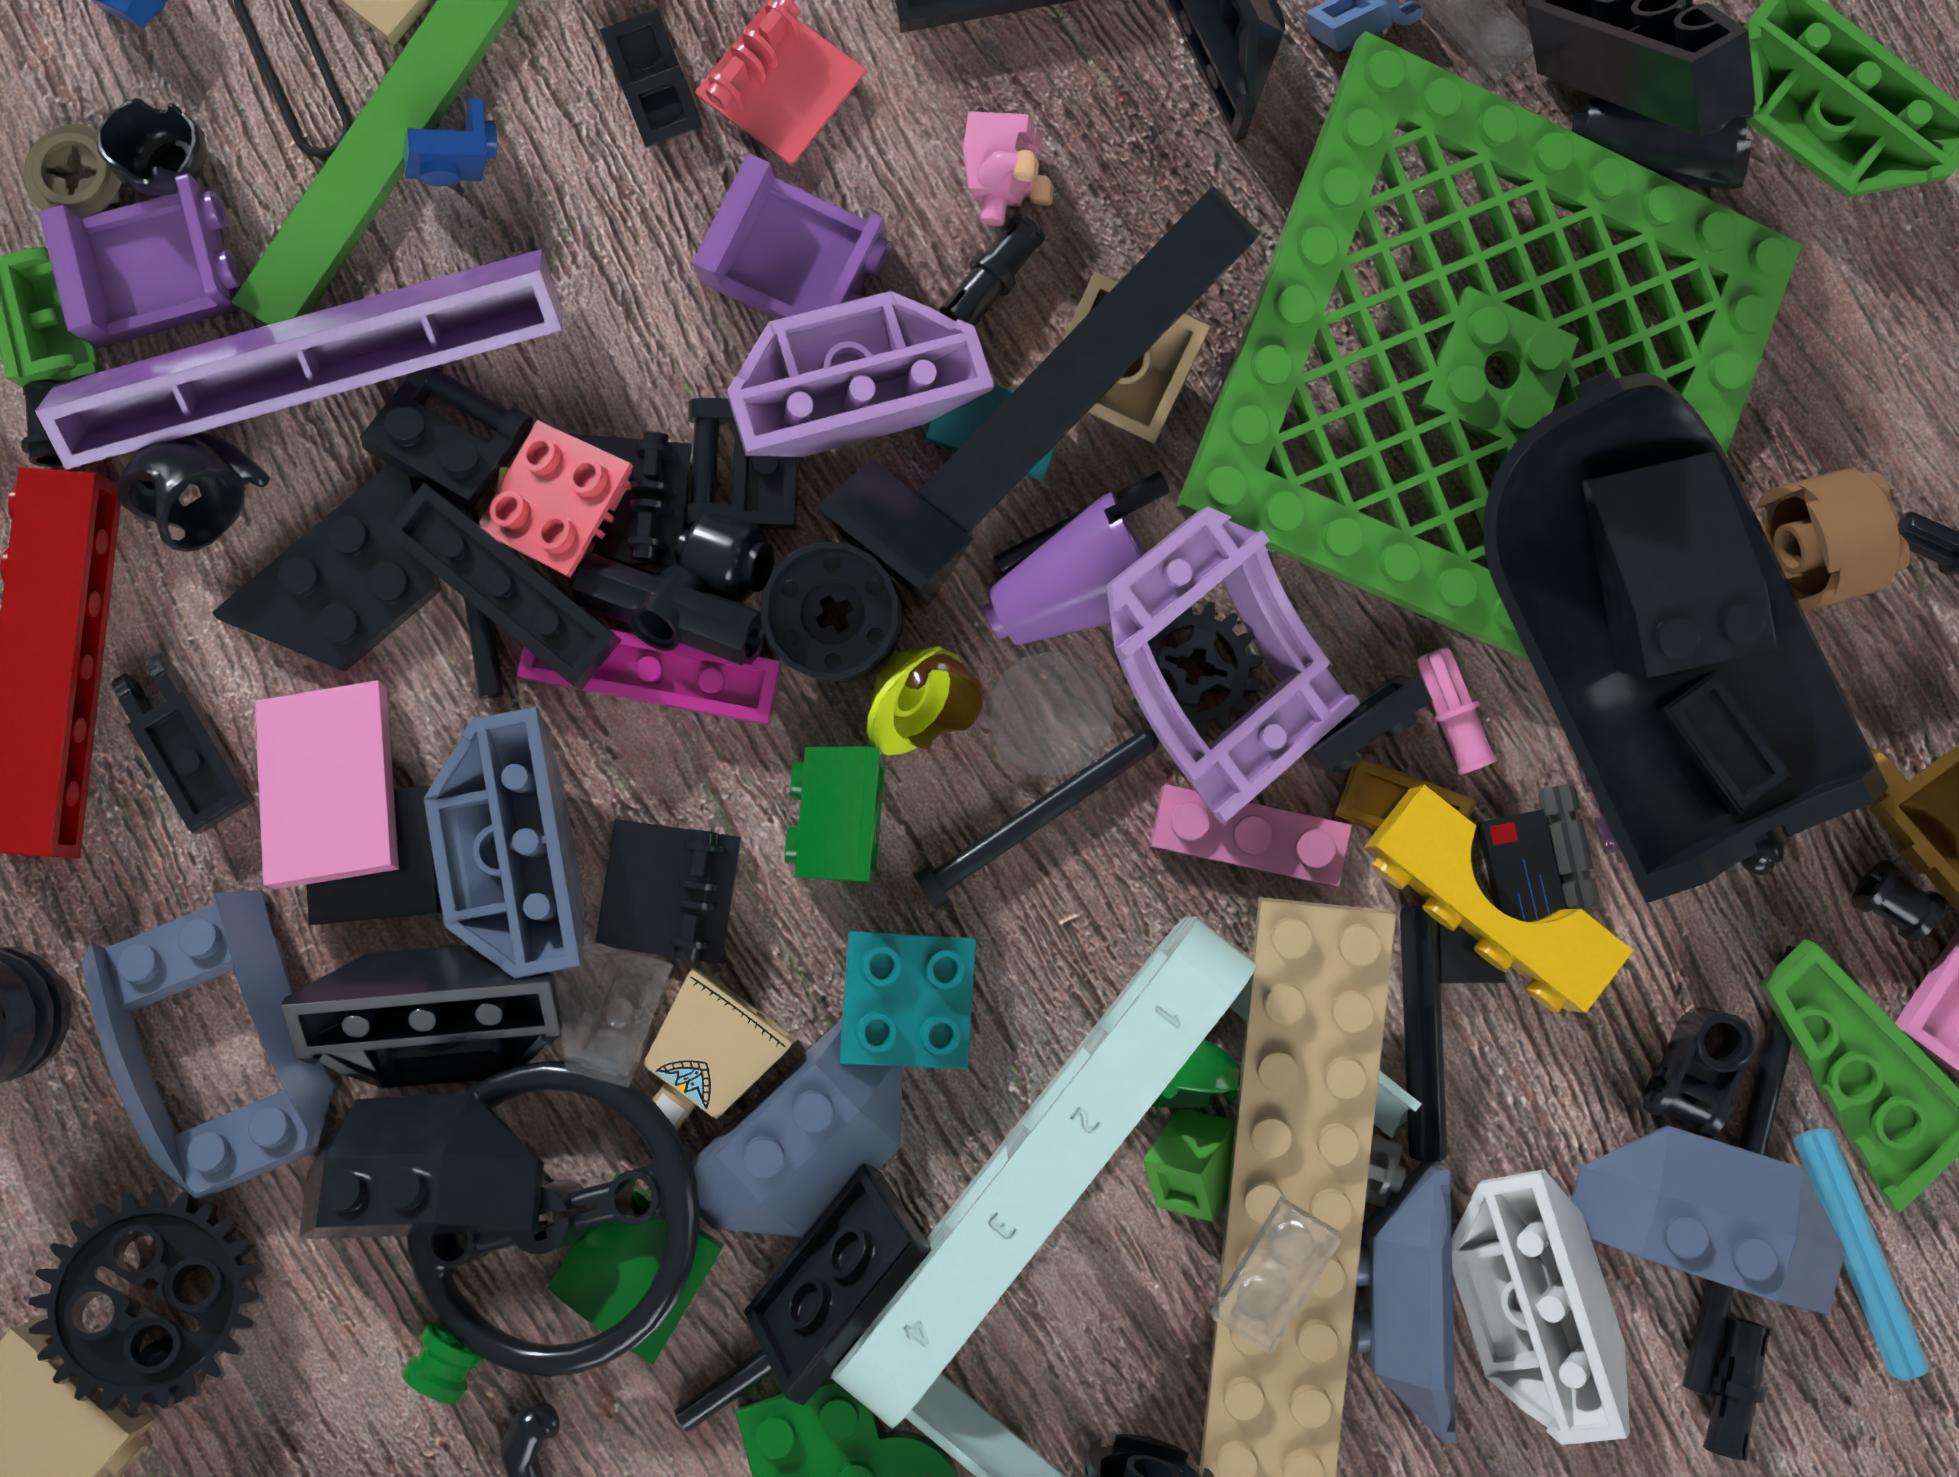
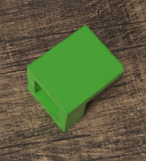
[1143,1109,1236,1222]

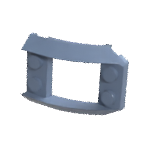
[81,890,339,1199]

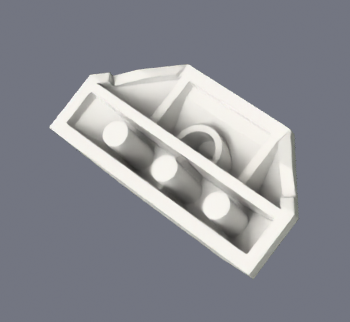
[1451,1169,1630,1445]

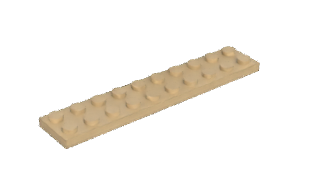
[1199,897,1396,1477]

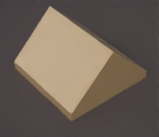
[1063,271,1211,444]

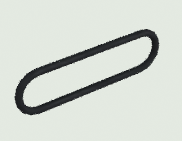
[234,0,352,158]

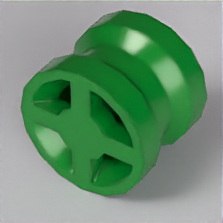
[402,1322,483,1404]

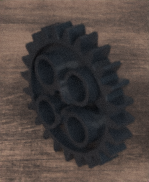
[28,1189,263,1413]

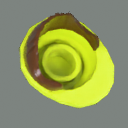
[867,646,984,756]

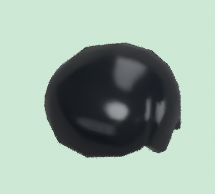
[96,98,207,195]

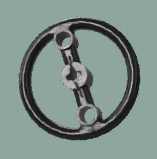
[406,1061,700,1377]

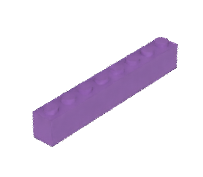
[35,249,563,470]

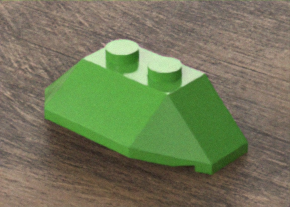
[1743,0,1959,198]

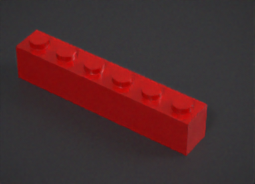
[0,467,121,859]

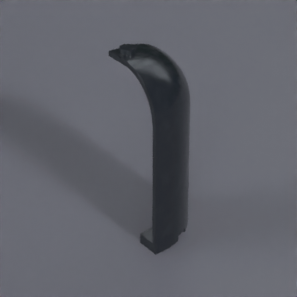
[1483,369,1888,903]

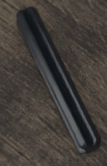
[1400,905,1447,1162]

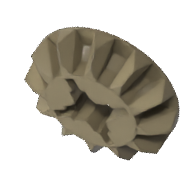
[23,124,122,218]

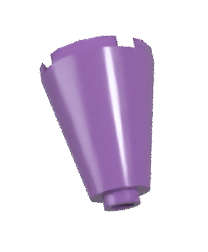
[983,492,1146,646]

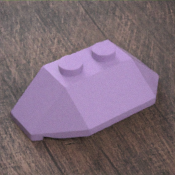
[727,291,994,457]

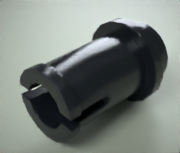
[21,382,63,467]

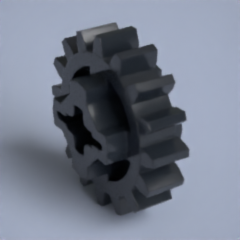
[1123,602,1263,739]

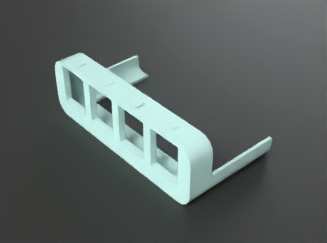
[832,917,1421,1477]

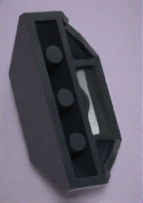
[1164,0,1285,143]
[281,945,563,1089]
[299,1092,544,1239]

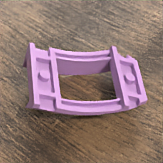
[1106,506,1360,823]

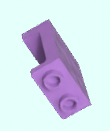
[692,152,891,319]
[39,173,242,349]

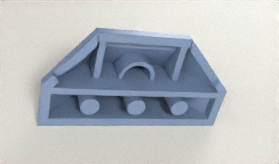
[424,707,584,979]
[690,1019,902,1237]
[1571,1125,1845,1315]
[1351,1162,1457,1442]

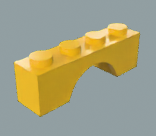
[1363,784,1634,1013]

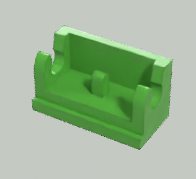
[0,247,102,388]

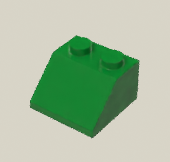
[785,746,886,884]

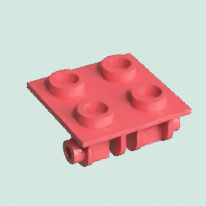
[694,0,867,166]
[478,420,634,581]

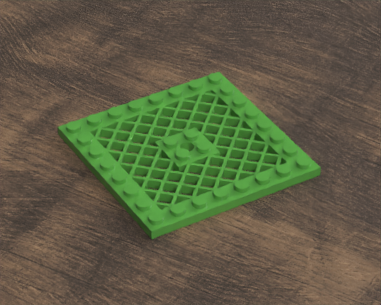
[1175,31,1802,663]

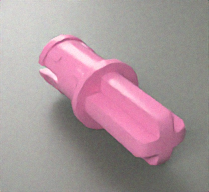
[1416,647,1498,775]

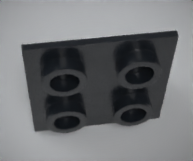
[567,431,692,567]
[595,819,742,964]

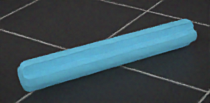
[1795,1127,1929,1381]

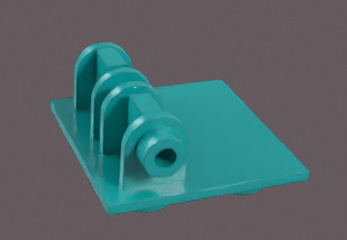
[839,931,976,1069]

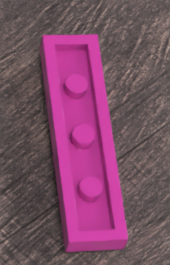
[517,629,782,726]

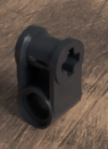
[1643,1007,1756,1138]

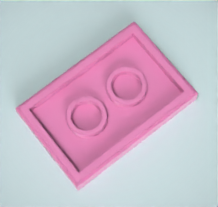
[255,680,399,890]

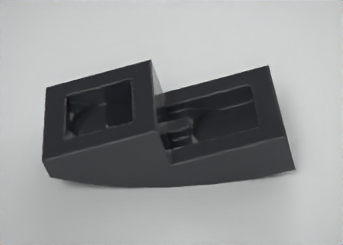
[599,8,703,148]

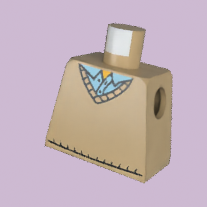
[644,968,798,1131]

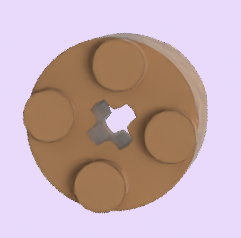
[1756,469,1910,612]

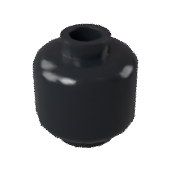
[675,513,775,602]

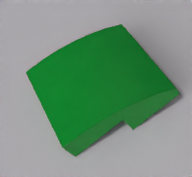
[547,1173,725,1364]

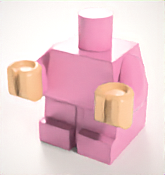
[963,111,1055,226]

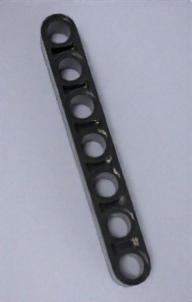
[916,186,1261,535]

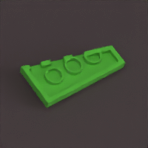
[1758,939,1959,1214]

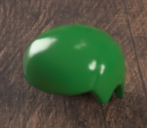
[1151,1040,1240,1108]

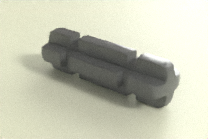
[1538,784,1600,909]

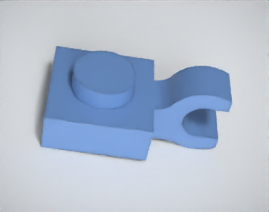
[1305,0,1424,52]

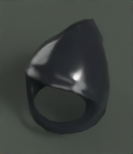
[118,432,270,552]

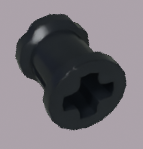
[1851,860,1946,943]

